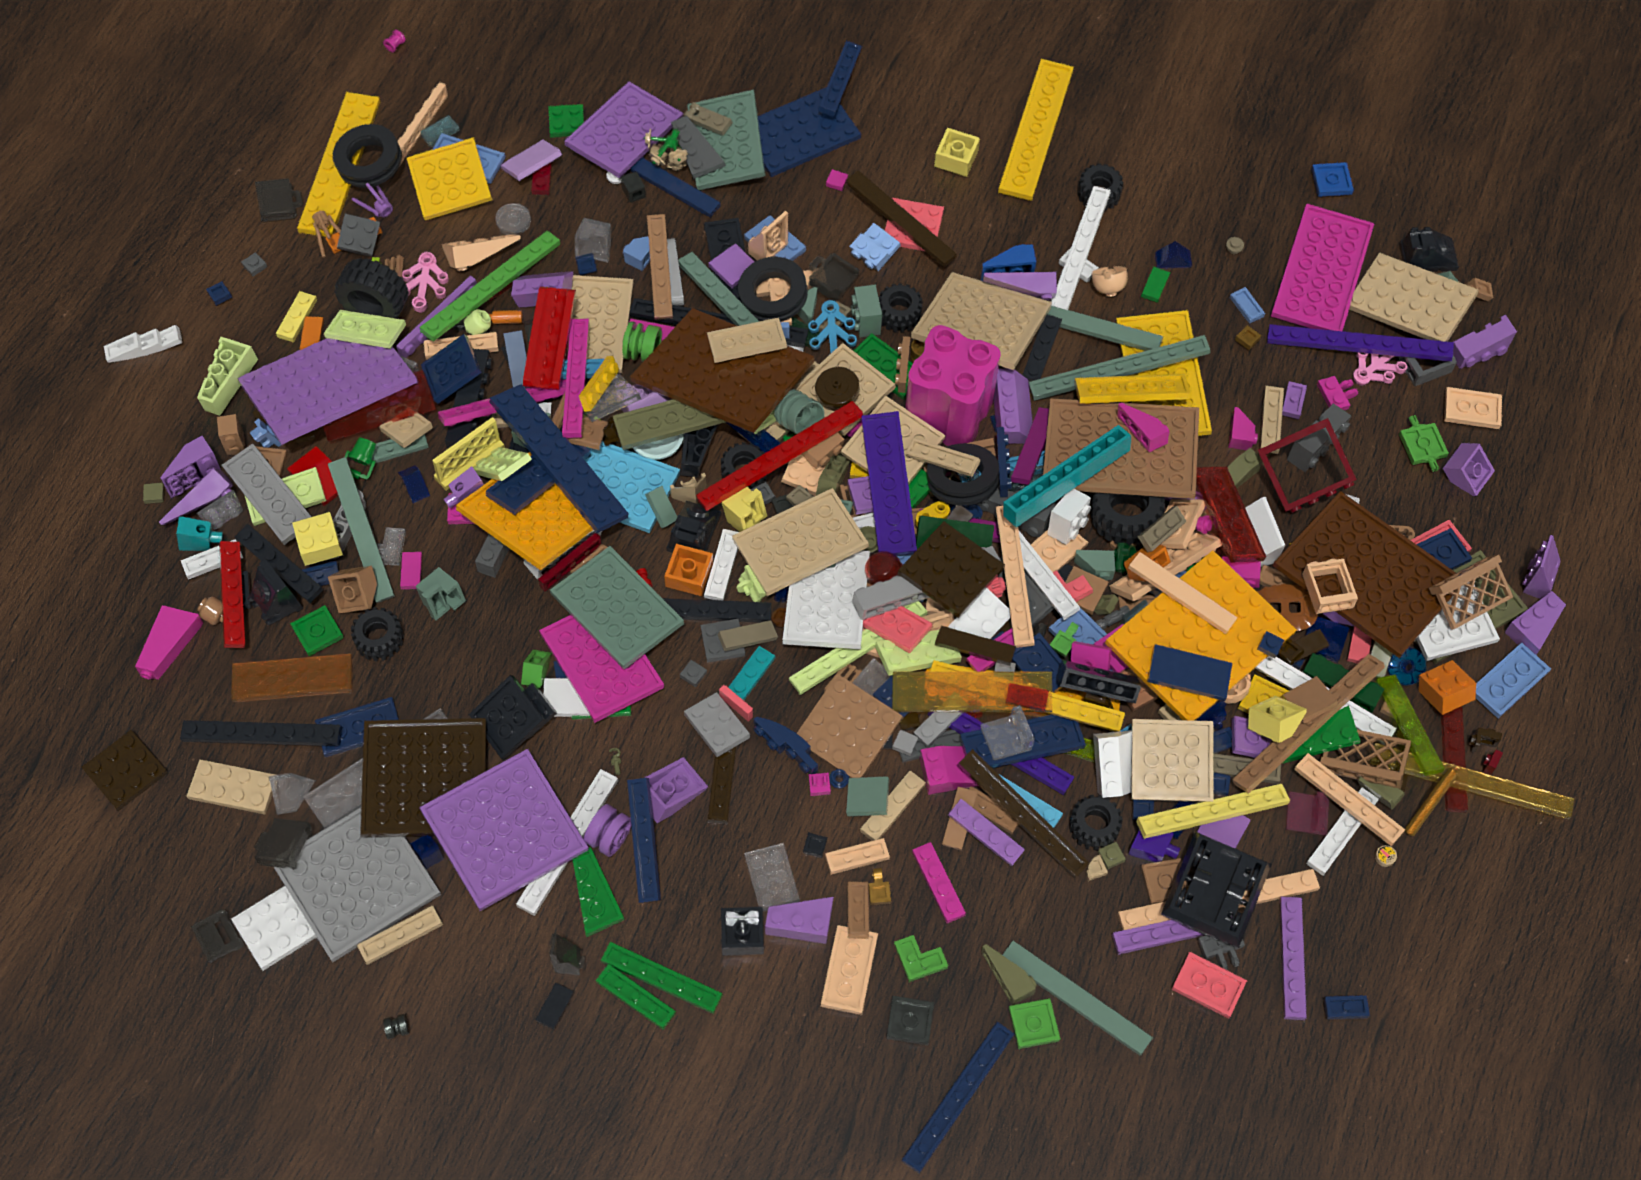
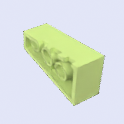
[197,337,258,416]

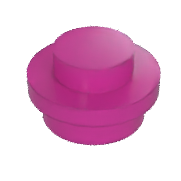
[1196,515,1213,534]

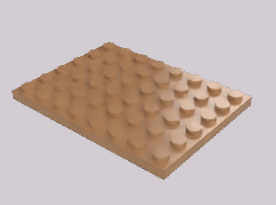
[1043,398,1199,499]

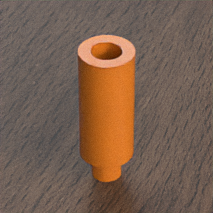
[489,310,523,324]

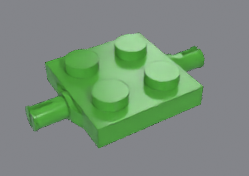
[1399,415,1449,472]

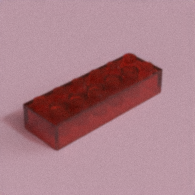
[323,370,436,442]

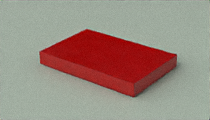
[287,446,338,506]

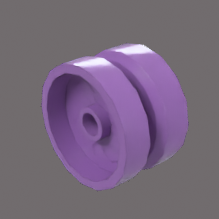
[584,804,631,857]

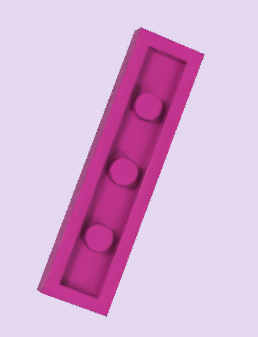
[912,842,966,923]

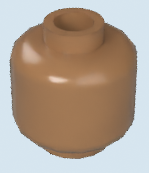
[197,596,223,625]

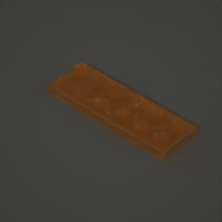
[232,653,352,703]

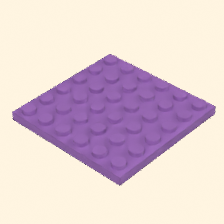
[420,749,588,911]

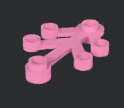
[402,252,449,313]
[1353,352,1407,385]

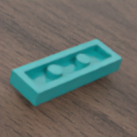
[728,646,775,701]

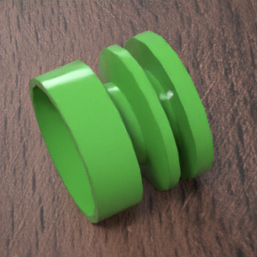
[622,321,662,362]

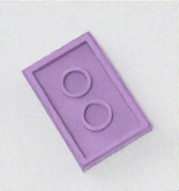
[501,140,562,181]

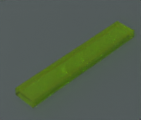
[1376,675,1445,776]

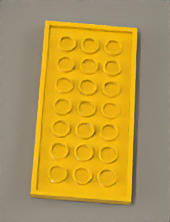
[1116,310,1212,436]

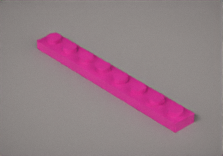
[562,319,590,438]
[438,379,566,426]

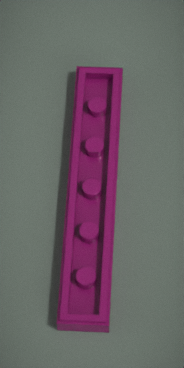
[1011,407,1049,485]

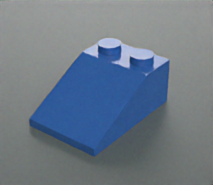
[980,244,1036,286]

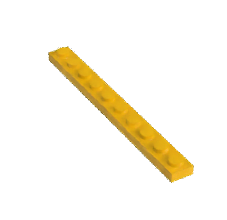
[928,660,1125,732]

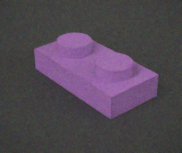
[1282,381,1307,419]

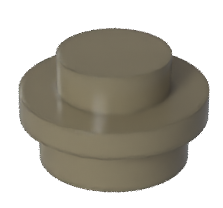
[1226,237,1244,254]

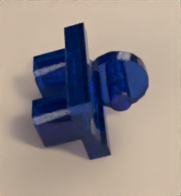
[1196,700,1227,730]

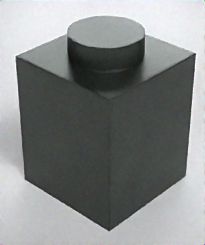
[621,171,646,203]

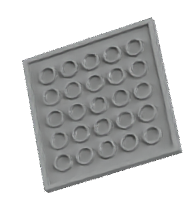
[271,808,441,962]

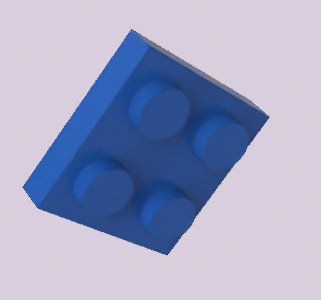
[1312,162,1353,197]

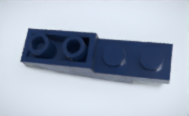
[753,717,818,774]

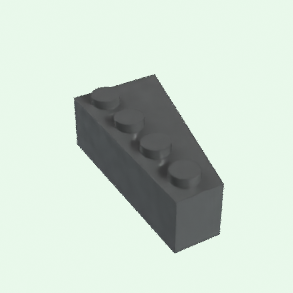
[1287,403,1351,472]

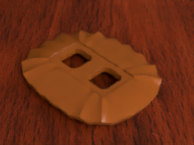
[1257,584,1318,631]

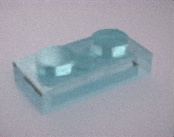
[420,115,459,147]

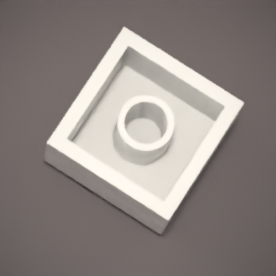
[1048,489,1091,545]

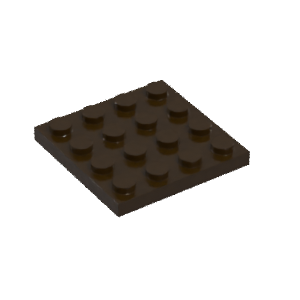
[897,521,1005,618]

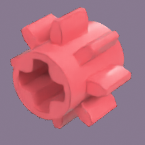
[987,576,1006,598]

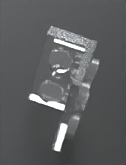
[197,490,243,531]
[980,705,1035,760]

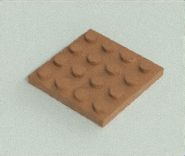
[796,674,903,778]

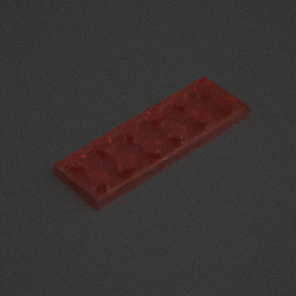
[1196,467,1267,563]

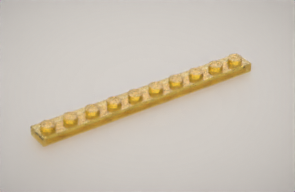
[1370,743,1575,819]

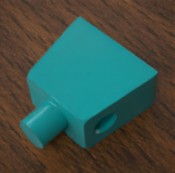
[176,517,223,551]

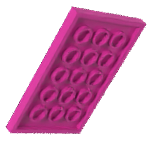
[539,615,664,723]

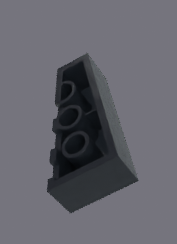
[679,424,719,477]

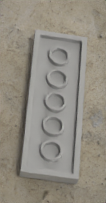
[222,444,311,545]

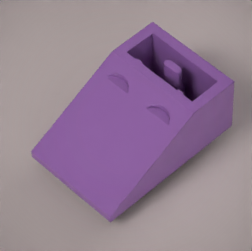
[160,436,221,498]
[1522,535,1561,599]

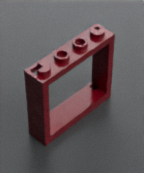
[1258,418,1357,513]

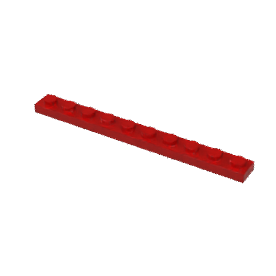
[696,401,863,511]

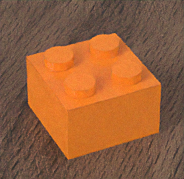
[664,544,713,596]
[1419,660,1476,715]

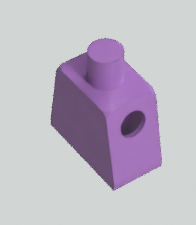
[444,466,484,508]

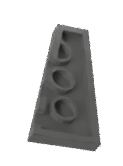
[671,116,726,179]
[998,557,1054,628]

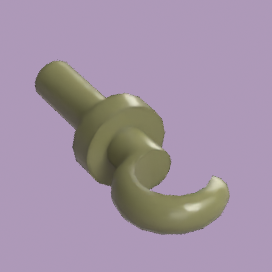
[609,748,621,775]

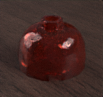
[865,551,903,586]

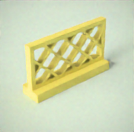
[432,417,505,491]

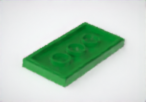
[854,333,913,400]

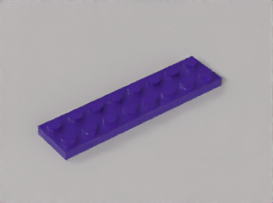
[862,411,917,558]

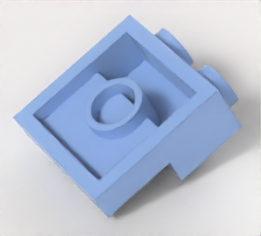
[850,223,901,271]

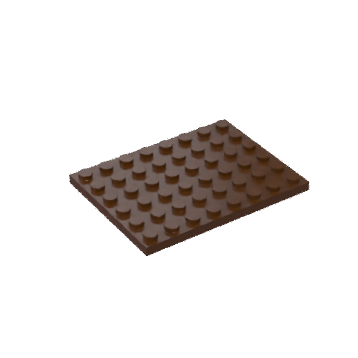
[630,308,815,433]
[1273,491,1462,658]

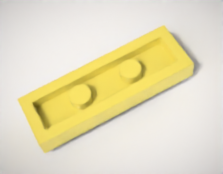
[276,291,317,342]

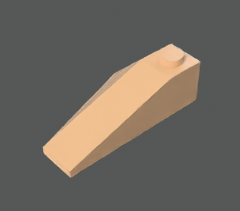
[442,234,521,271]

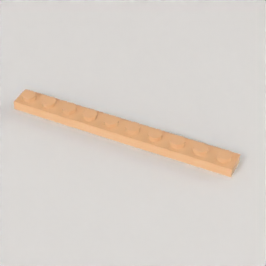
[1117,869,1320,931]

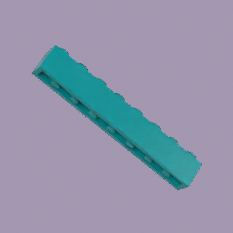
[1003,425,1132,527]

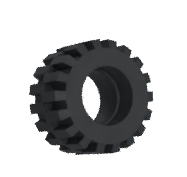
[1077,163,1123,211]
[878,283,923,333]
[721,442,768,489]
[351,607,404,661]
[1069,794,1123,850]

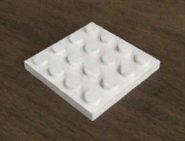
[1416,582,1500,661]

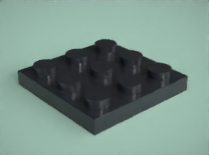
[469,675,546,760]

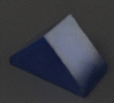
[1155,241,1192,268]
[398,465,430,503]
[410,836,444,869]

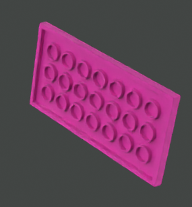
[1271,204,1374,331]

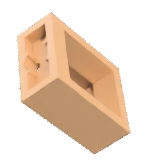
[1302,559,1358,614]

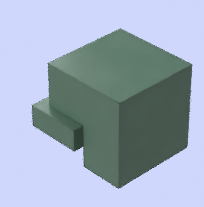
[415,567,466,621]

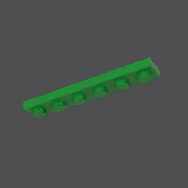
[601,942,723,1014]

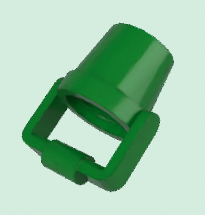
[345,437,376,480]

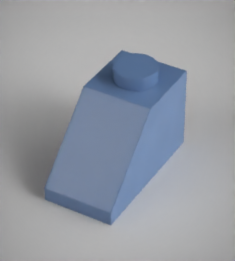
[623,236,650,271]

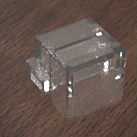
[575,218,611,262]

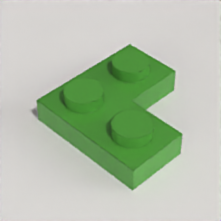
[894,935,948,982]

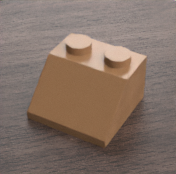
[328,565,377,613]

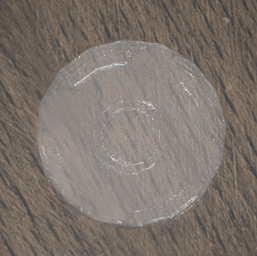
[495,203,531,235]

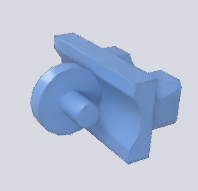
[250,419,281,448]

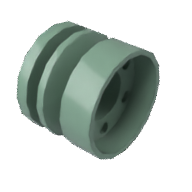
[774,389,824,434]

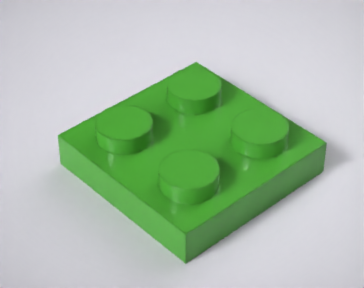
[1009,999,1060,1049]

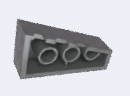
[975,484,1056,538]

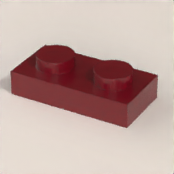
[531,163,552,195]

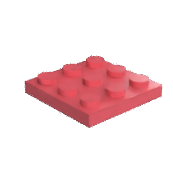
[885,198,944,251]

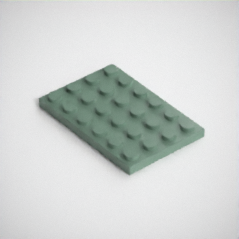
[687,90,765,190]
[550,546,684,669]

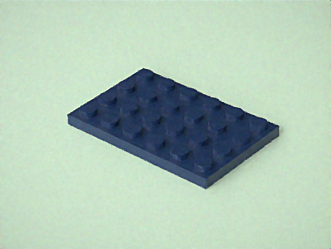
[758,87,861,177]

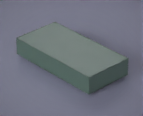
[645,486,677,528]

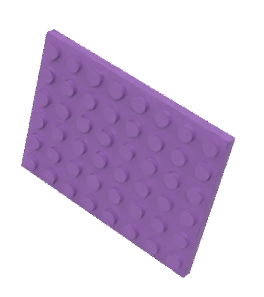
[238,338,418,445]

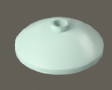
[632,434,684,460]

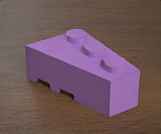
[1453,315,1517,369]
[1505,591,1566,655]
[765,897,833,944]

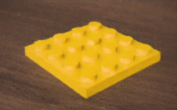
[407,138,492,220]

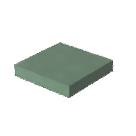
[846,777,889,816]

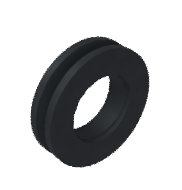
[332,124,402,187]
[738,257,808,322]
[927,443,999,505]

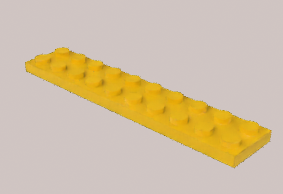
[998,59,1074,201]
[297,92,381,237]

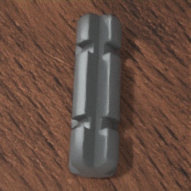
[1096,605,1131,629]

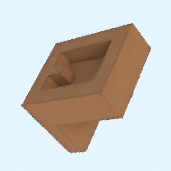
[1465,278,1493,301]

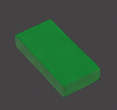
[1141,267,1170,303]

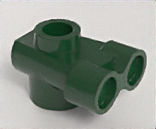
[1114,543,1137,575]

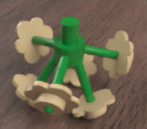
[644,129,688,170]

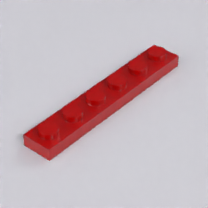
[219,541,245,648]

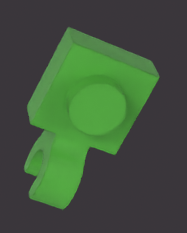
[1050,622,1079,658]

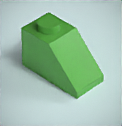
[521,650,552,687]

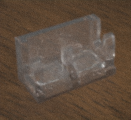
[852,658,890,697]

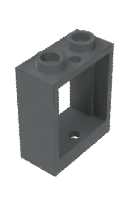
[1396,339,1457,387]

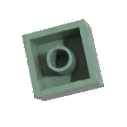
[850,285,882,337]

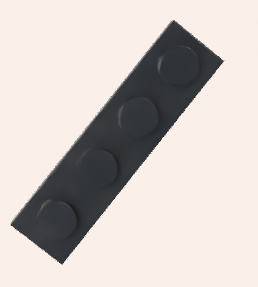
[1023,314,1062,382]

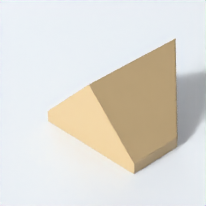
[670,473,706,504]

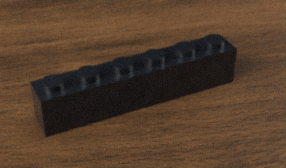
[445,348,493,452]

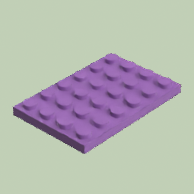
[565,82,683,178]

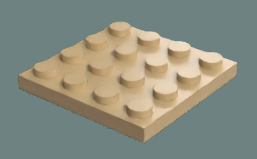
[792,343,896,436]
[841,396,945,485]
[1131,719,1213,802]

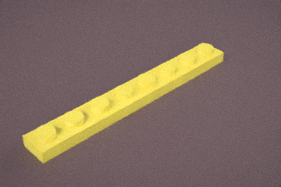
[1136,784,1290,839]

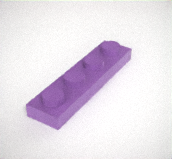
[948,799,1025,866]

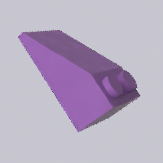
[645,757,708,823]

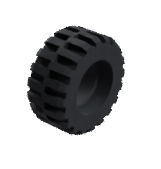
[334,258,409,319]
[1091,492,1165,545]

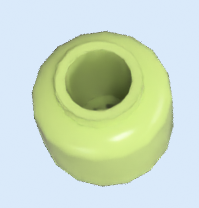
[464,309,491,335]

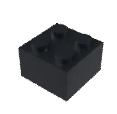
[721,907,764,956]

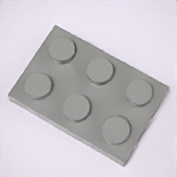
[684,692,750,757]

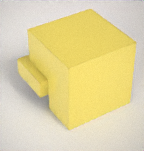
[722,487,767,532]

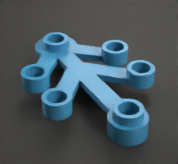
[808,300,857,353]

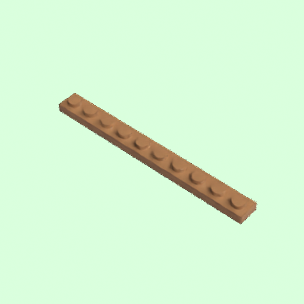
[1232,654,1385,794]

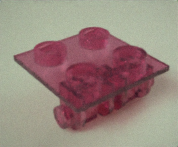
[1286,792,1329,836]

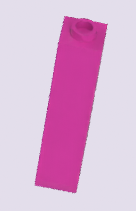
[135,605,203,680]

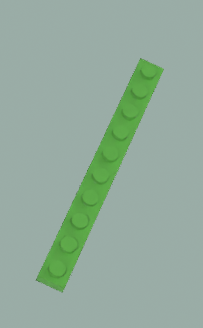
[420,231,560,342]

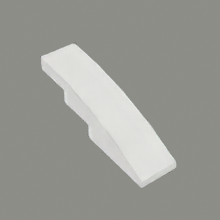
[104,325,182,363]

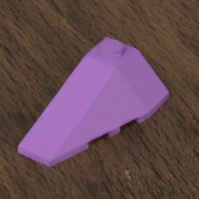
[983,272,1057,300]
[159,469,233,525]

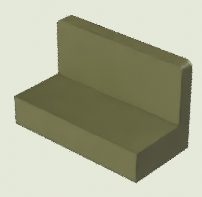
[1358,777,1405,810]

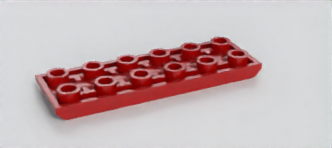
[523,286,576,390]

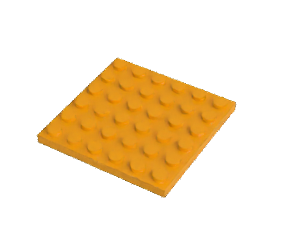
[456,452,593,570]

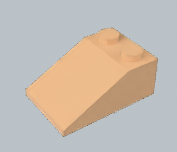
[748,211,788,260]

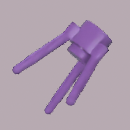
[352,183,393,217]

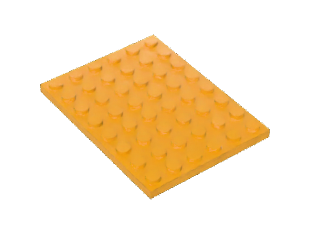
[1105,550,1297,721]

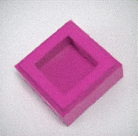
[826,170,848,191]

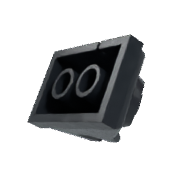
[1399,227,1459,272]
[666,501,722,553]
[247,559,303,625]

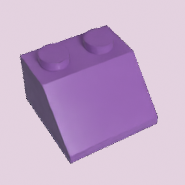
[1443,443,1495,496]

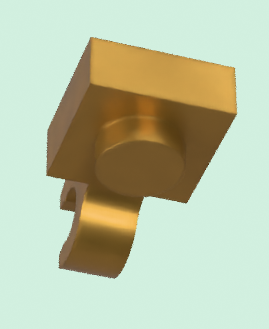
[868,868,891,905]

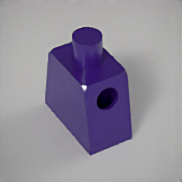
[1129,829,1181,862]

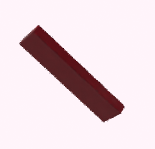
[538,532,602,592]

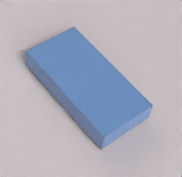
[1230,287,1265,323]

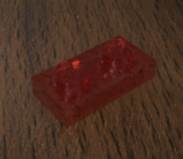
[1006,683,1049,711]

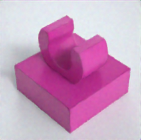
[809,773,831,796]

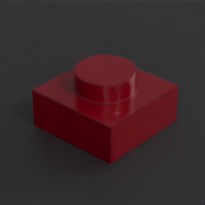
[1483,749,1503,776]

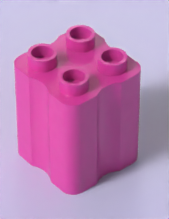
[905,325,1001,446]

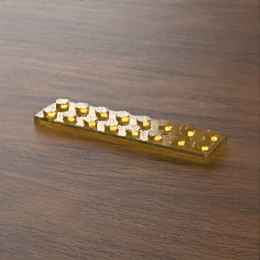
[892,672,1052,712]

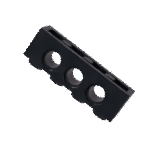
[1057,660,1141,704]

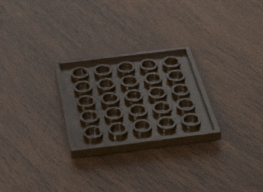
[360,718,486,838]

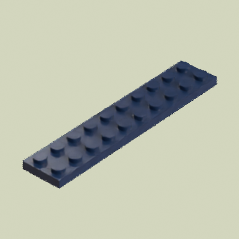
[489,384,629,533]

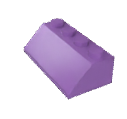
[994,369,1033,444]

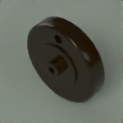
[815,367,860,409]

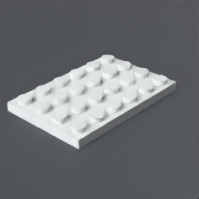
[783,551,870,649]

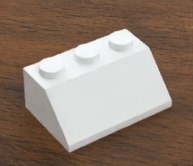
[1236,497,1285,567]
[1093,730,1132,798]

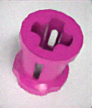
[383,30,406,52]

